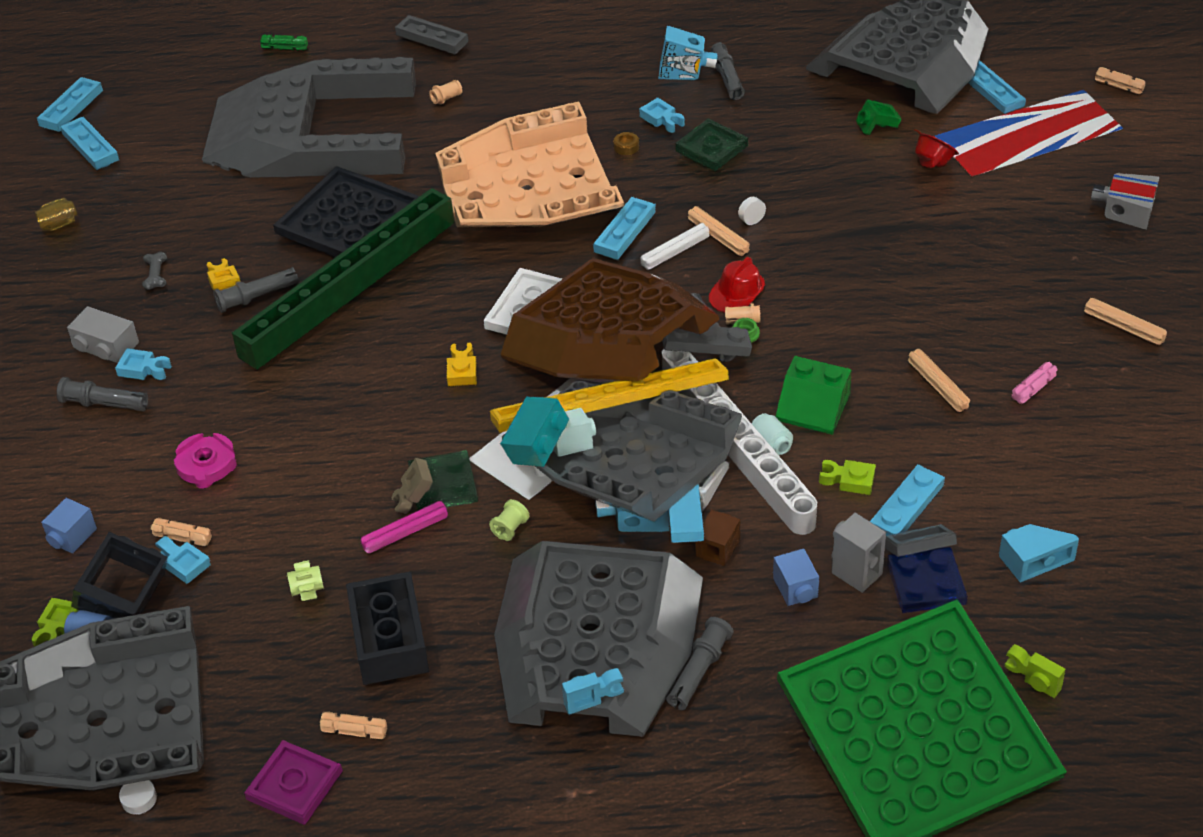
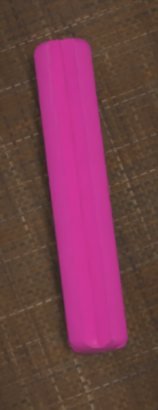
[360,501,448,554]

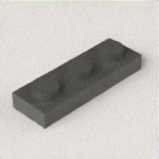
[395,15,469,54]
[663,326,752,356]

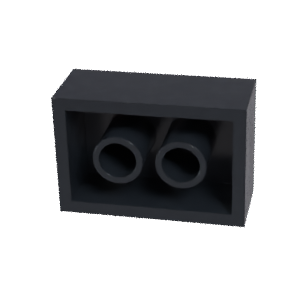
[346,571,430,685]

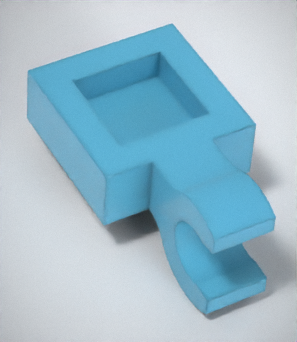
[155,536,210,584]

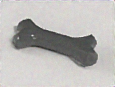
[142,252,167,290]

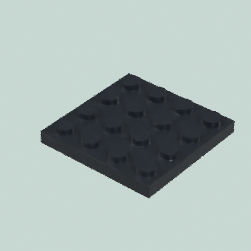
[273,166,420,257]

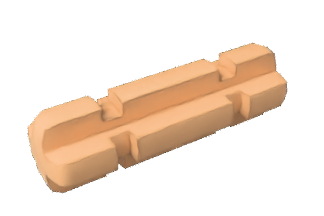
[1095,67,1145,94]
[151,518,212,546]
[320,712,387,739]

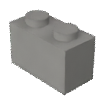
[67,306,139,363]
[831,513,886,593]

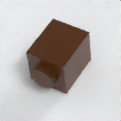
[695,509,740,566]

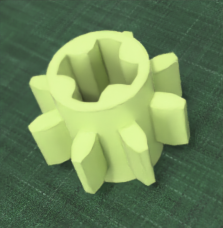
[287,560,324,601]

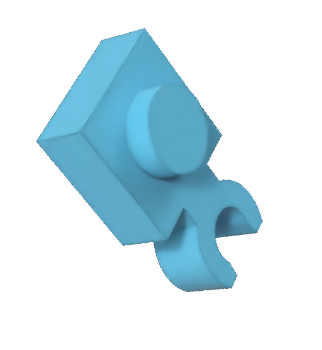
[639,98,685,133]
[115,348,172,380]
[562,668,624,714]

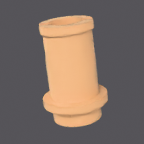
[429,79,462,105]
[725,303,761,325]

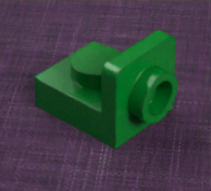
[856,100,902,135]

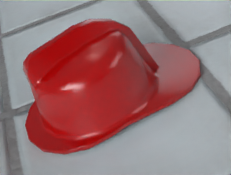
[914,129,959,168]
[709,257,765,313]

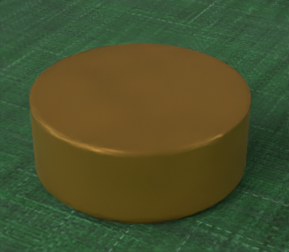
[613,132,639,155]

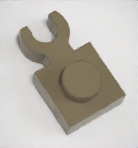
[391,458,433,514]

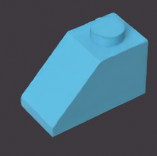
[999,524,1079,582]

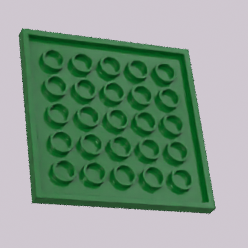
[777,599,1067,837]

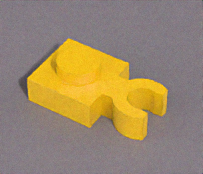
[207,258,240,290]
[447,343,477,386]

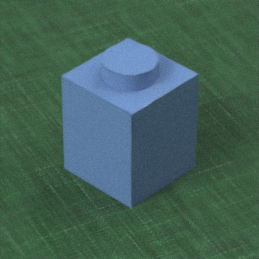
[41,498,97,554]
[773,549,819,606]

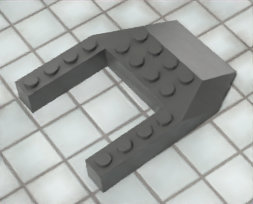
[202,57,416,178]

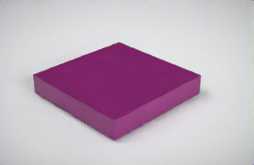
[244,740,342,825]

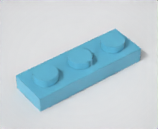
[37,77,103,132]
[60,117,119,170]
[593,197,656,260]
[870,464,945,536]

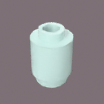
[752,413,793,455]

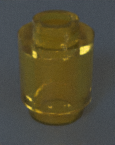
[35,198,77,231]

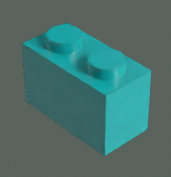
[500,396,569,467]

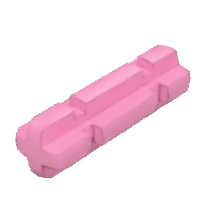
[1011,362,1057,404]

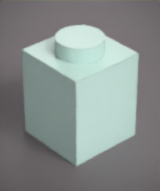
[554,408,596,457]

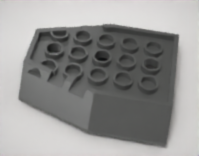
[806,0,988,114]
[502,380,742,522]
[494,541,703,737]
[0,606,204,790]

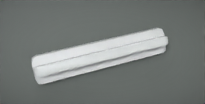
[640,223,709,270]

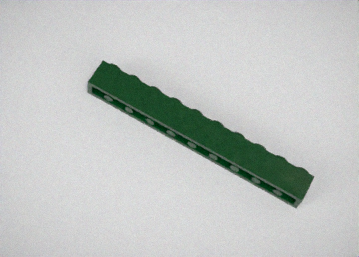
[232,188,454,370]

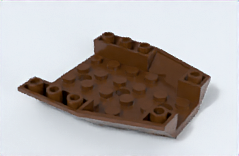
[501,258,720,381]

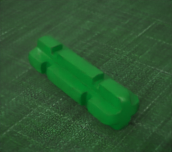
[260,34,308,51]

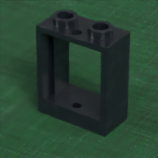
[71,532,168,619]

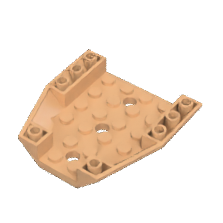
[435,102,624,227]

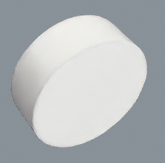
[738,197,766,225]
[119,780,157,814]

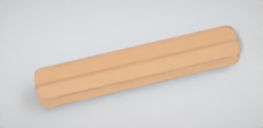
[688,206,750,256]
[1084,298,1167,345]
[908,349,970,412]

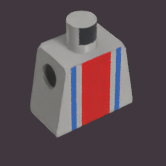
[1091,173,1159,229]

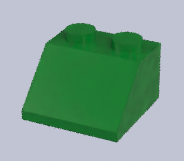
[775,356,852,435]

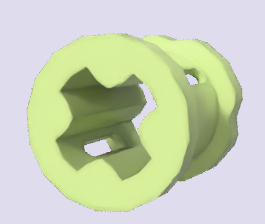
[489,499,530,541]

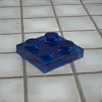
[887,547,968,613]

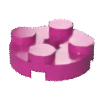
[174,433,237,488]

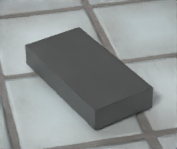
[885,524,957,557]

